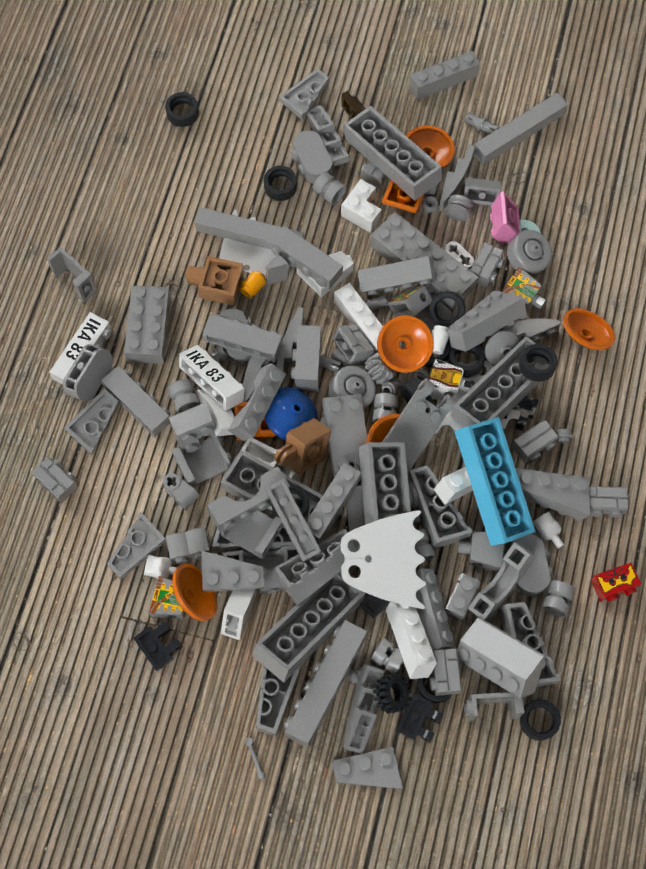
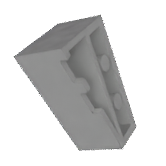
[291,325,321,392]

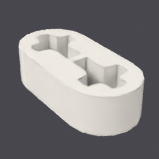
[445,241,474,270]

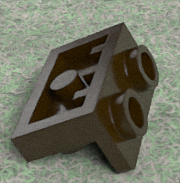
[341,90,365,119]

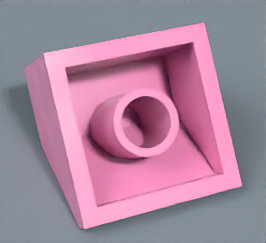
[490,191,520,244]

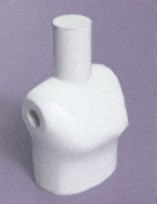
[532,511,564,549]
[144,555,177,579]

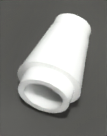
[432,326,449,355]

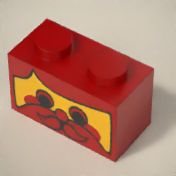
[591,562,641,603]

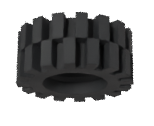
[373,674,412,714]

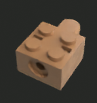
[185,256,244,306]
[274,418,331,475]

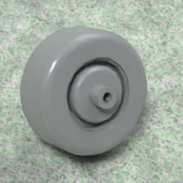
[507,230,552,275]
[329,366,376,409]

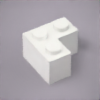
[341,179,381,233]

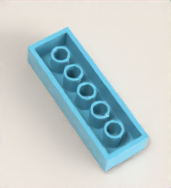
[454,417,535,546]

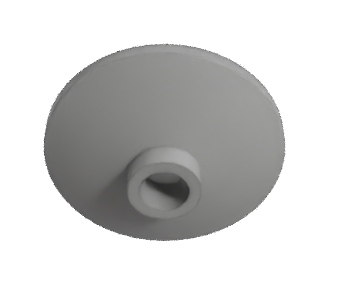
[484,331,519,365]

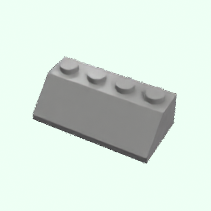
[457,617,546,699]

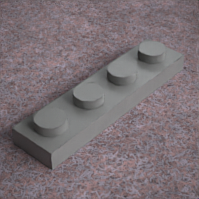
[264,479,321,561]

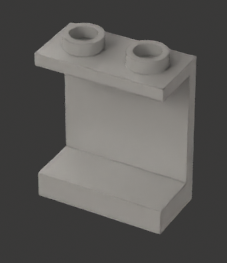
[47,247,97,303]
[172,432,233,487]
[220,497,283,559]
[464,692,524,722]

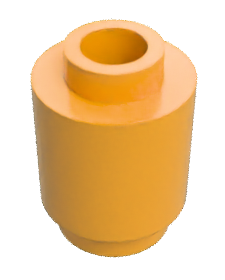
[240,271,266,298]

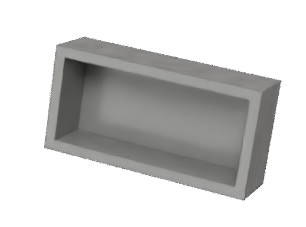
[124,285,171,364]

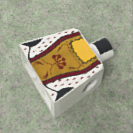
[429,359,473,400]

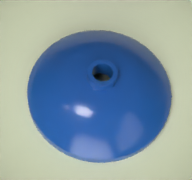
[264,387,318,440]

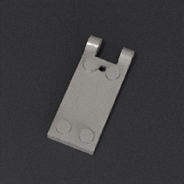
[382,379,457,474]
[322,394,367,485]

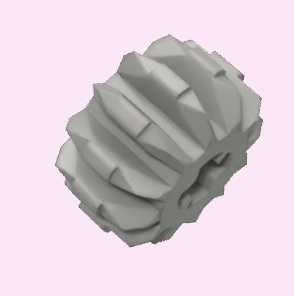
[364,352,396,385]

